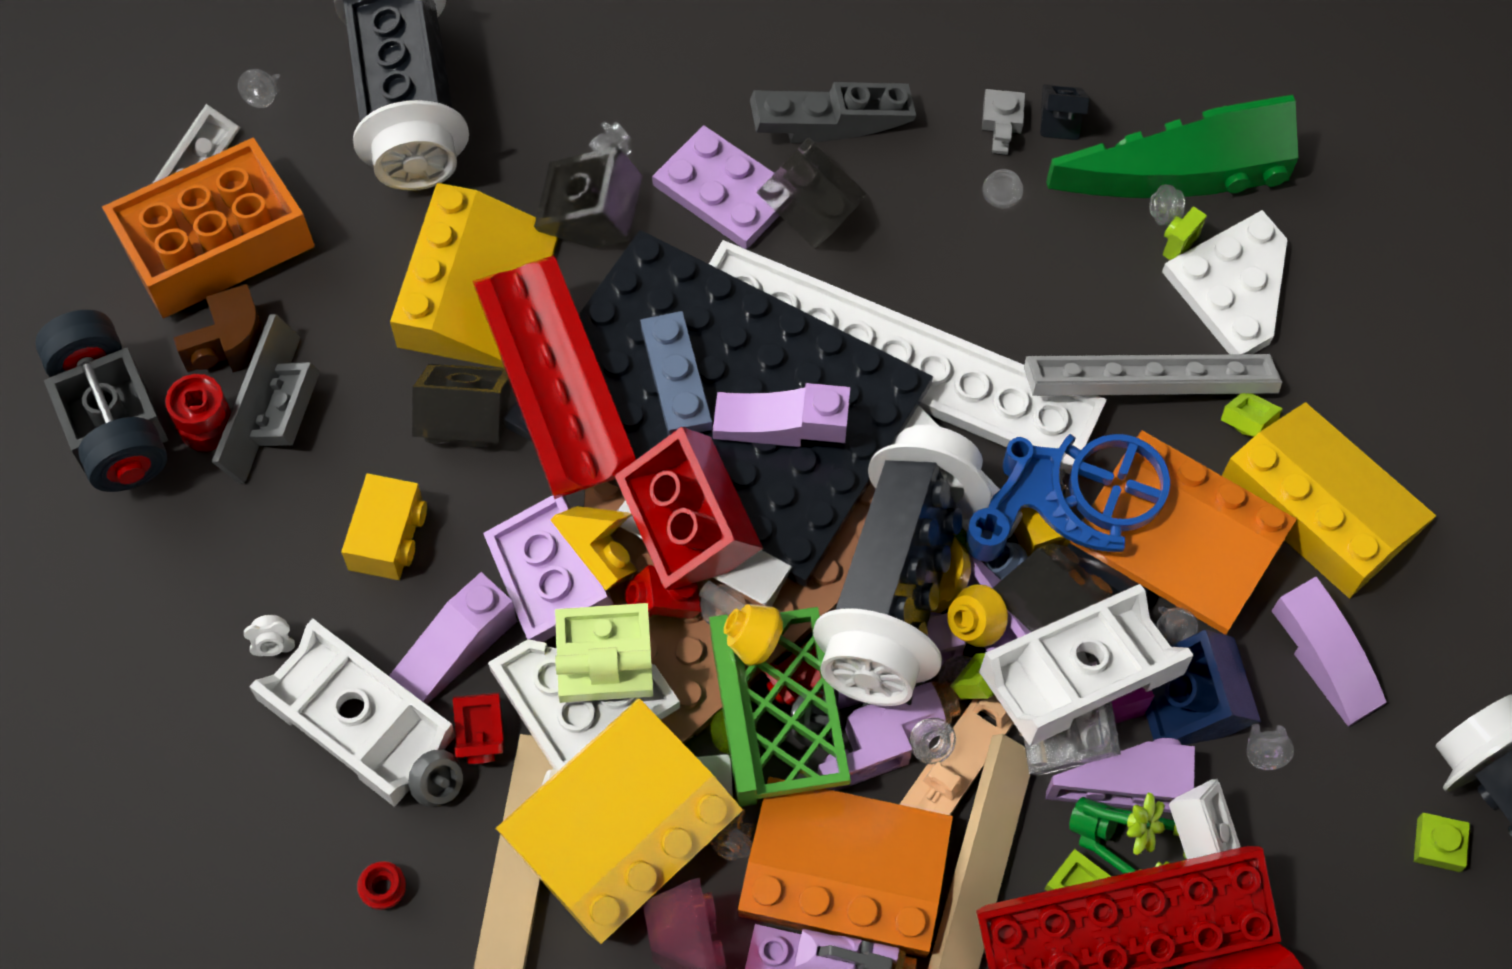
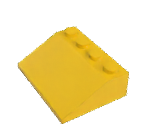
[390,183,560,369]
[1222,402,1436,599]
[496,698,743,944]

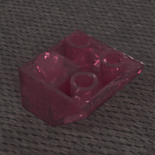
[643,878,726,969]

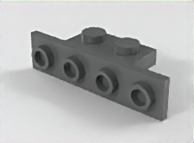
[212,314,320,483]

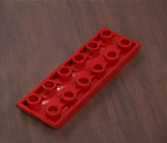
[472,256,636,499]
[976,846,1281,969]

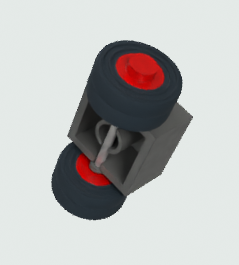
[36,309,169,492]

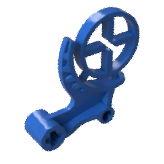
[965,434,1170,562]

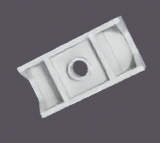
[979,584,1194,747]
[249,619,456,807]

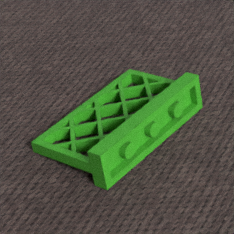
[709,607,851,807]

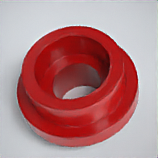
[357,861,406,910]

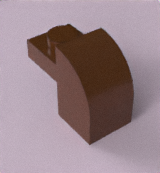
[173,284,263,373]

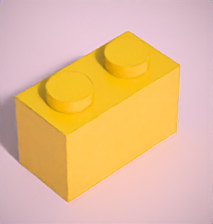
[341,473,427,581]

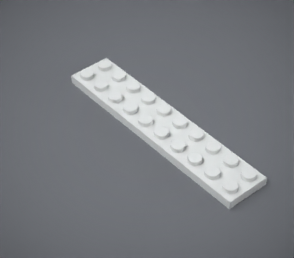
[709,240,1107,474]

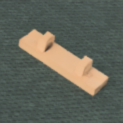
[899,695,1014,816]

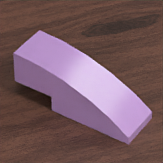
[1272,577,1387,727]

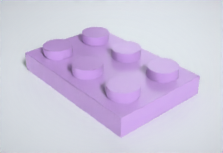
[652,125,797,250]
[483,495,614,642]

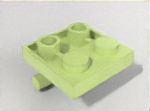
[555,603,653,703]

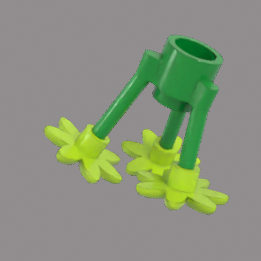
[1069,792,1187,874]

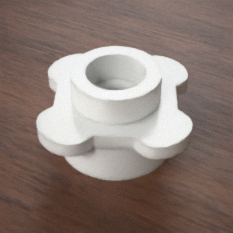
[244,615,295,656]

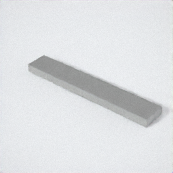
[1024,354,1282,396]

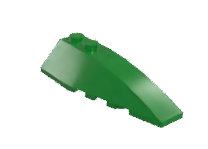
[1046,94,1299,198]

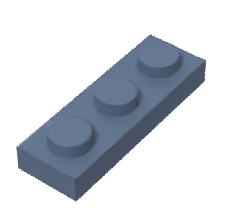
[640,311,712,436]

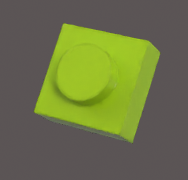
[1162,206,1207,260]
[1221,393,1282,437]
[950,653,994,699]
[1413,813,1470,872]
[1044,849,1111,891]

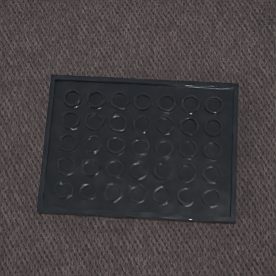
[503,230,933,588]

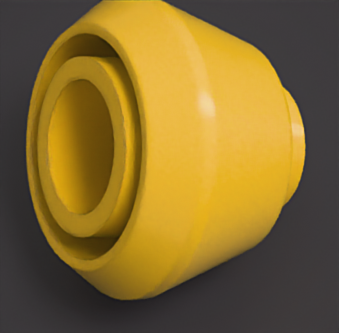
[947,584,1008,647]
[723,604,783,666]

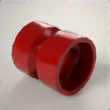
[165,374,231,452]

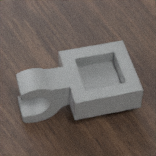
[982,89,1025,155]

